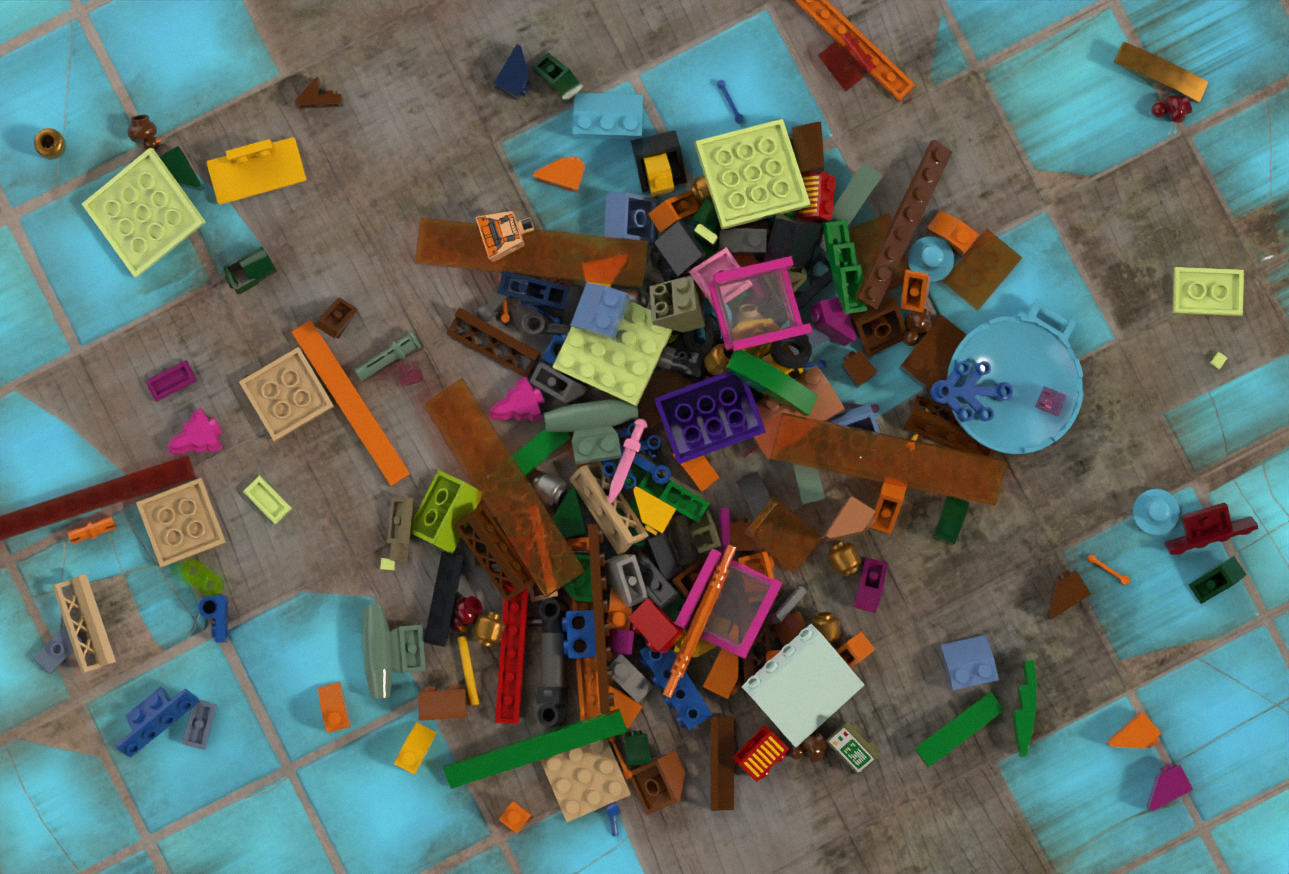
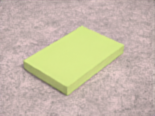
[1173,267,1244,316]

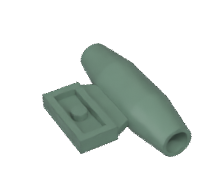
[543,399,638,464]
[362,604,426,699]

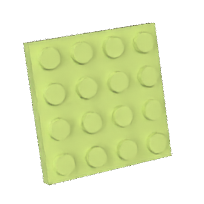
[695,119,810,230]
[82,148,206,278]
[552,301,673,407]

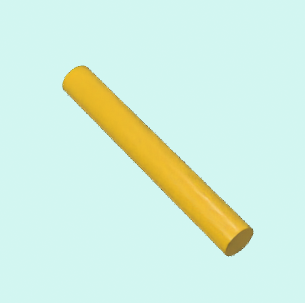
[457,636,479,706]

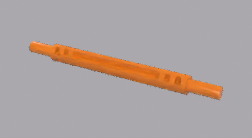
[662,545,737,698]

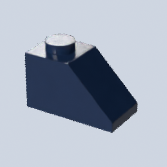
[494,44,531,101]

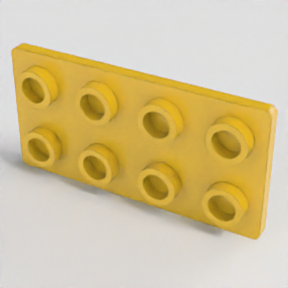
[207,137,307,205]

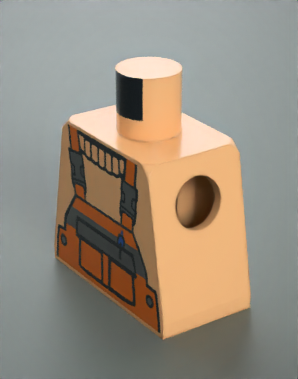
[476,211,534,262]

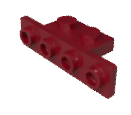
[1164,502,1259,555]

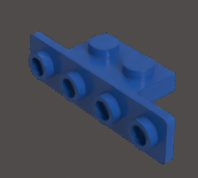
[116,687,200,757]

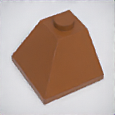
[630,751,685,815]

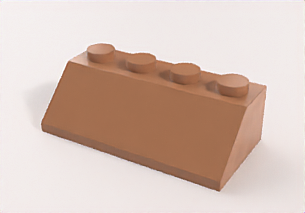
[752,365,845,460]
[821,496,876,543]

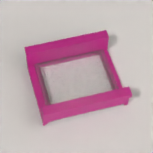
[708,256,812,351]
[675,549,783,659]

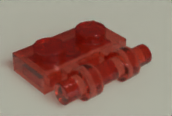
[818,31,876,92]

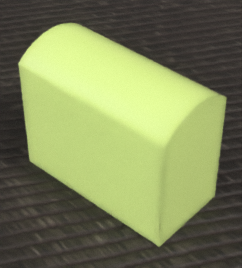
[1210,352,1227,370]
[380,558,395,570]

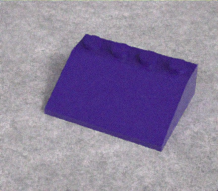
[654,372,766,465]

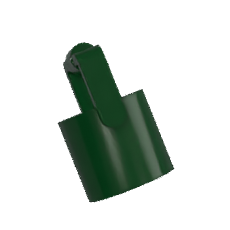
[224,246,277,294]

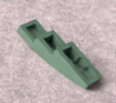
[816,163,883,252]
[788,434,825,505]

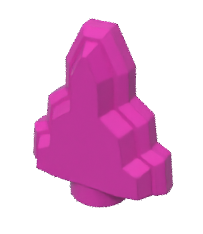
[489,376,545,423]
[167,408,223,454]

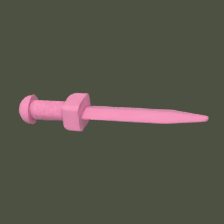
[608,419,647,504]

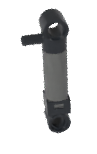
[656,346,707,382]
[526,598,569,727]

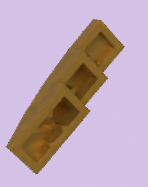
[1114,42,1208,103]

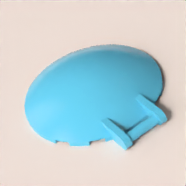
[947,299,1084,454]

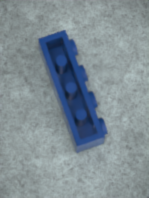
[638,646,713,730]

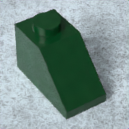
[531,52,583,102]
[159,146,204,191]
[692,200,729,237]
[550,488,586,541]
[931,494,969,545]
[1188,556,1247,604]
[624,730,651,766]

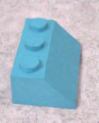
[573,93,643,140]

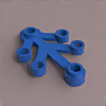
[931,361,1013,422]
[603,423,671,489]

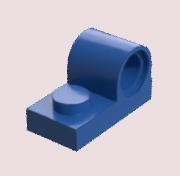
[198,596,228,643]

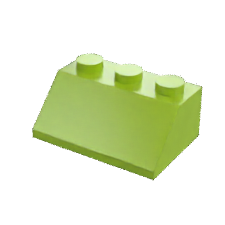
[410,470,484,554]

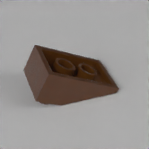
[898,315,967,394]

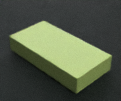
[693,224,717,249]
[243,475,292,525]

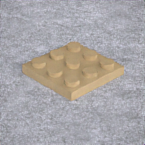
[239,347,334,442]
[136,478,227,568]
[540,739,631,822]

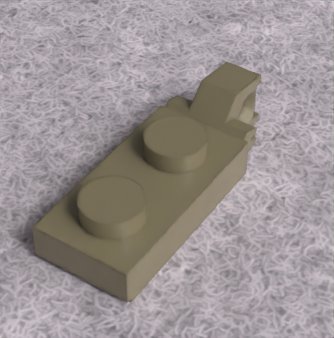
[387,497,413,562]

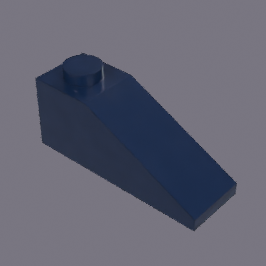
[497,271,570,313]

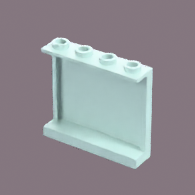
[742,624,864,748]

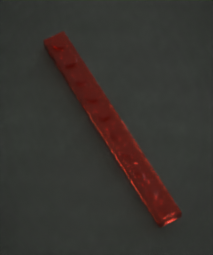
[0,455,196,541]

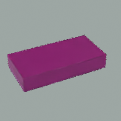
[145,360,197,402]
[720,508,730,555]

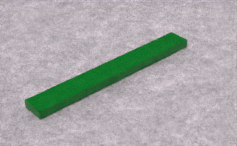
[443,708,627,789]

